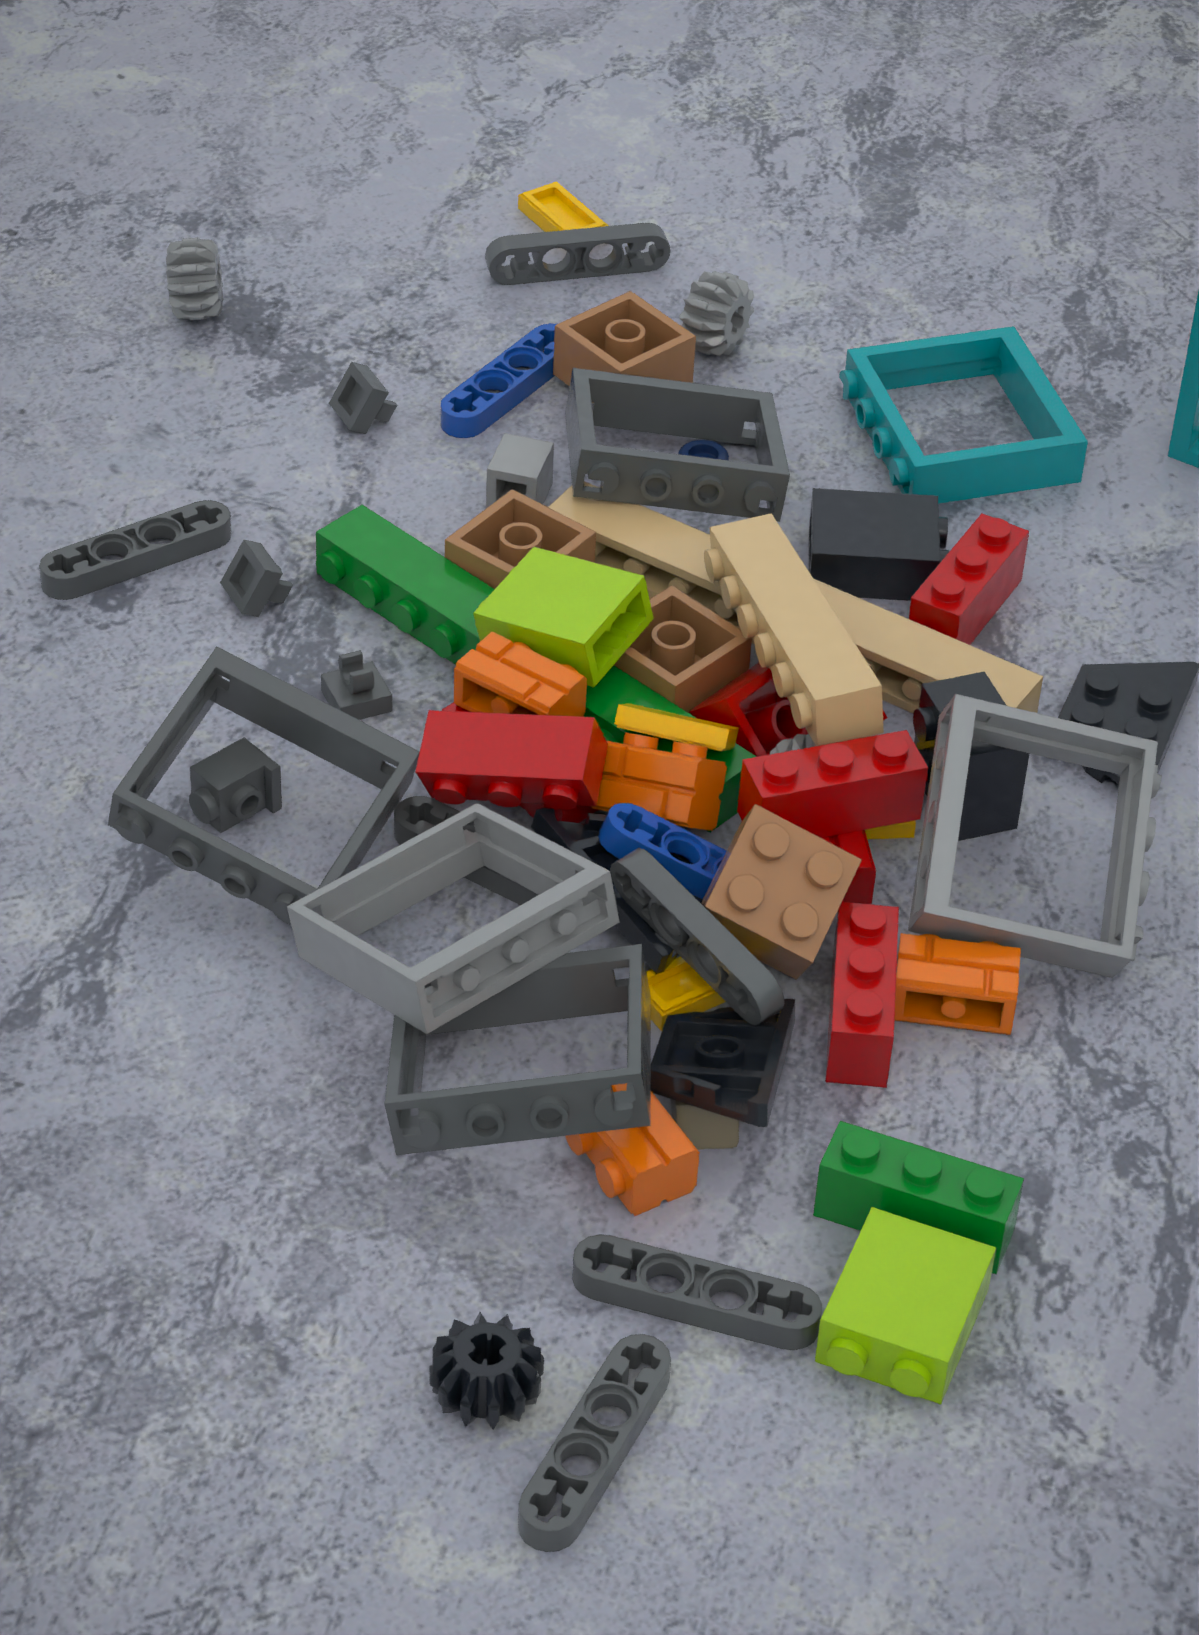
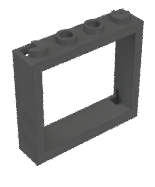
[565,368,790,522]
[108,646,420,925]
[384,944,651,1155]

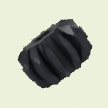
[429,1312,544,1430]

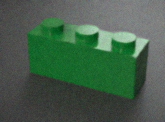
[813,1121,1024,1275]

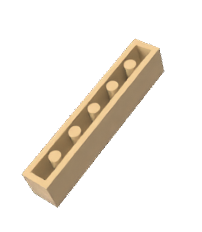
[704,513,884,746]

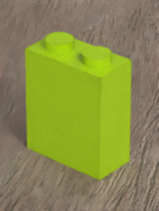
[473,547,654,687]
[815,1207,996,1404]

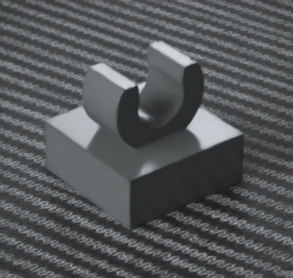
[329,362,398,434]
[220,539,293,617]
[321,650,392,720]

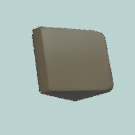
[670,1099,739,1149]

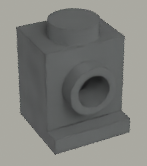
[189,737,282,833]

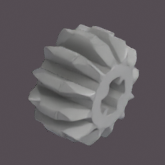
[166,237,224,321]
[679,271,754,356]

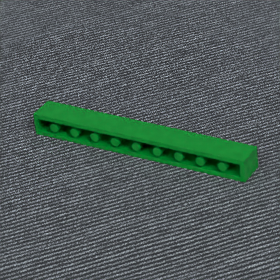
[316,505,757,833]

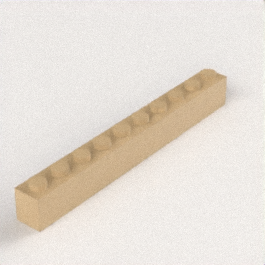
[548,481,1043,713]

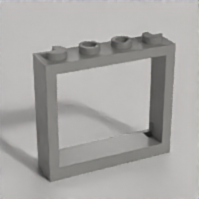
[908,694,1162,978]
[287,803,620,1034]

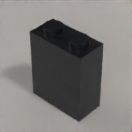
[808,488,949,601]

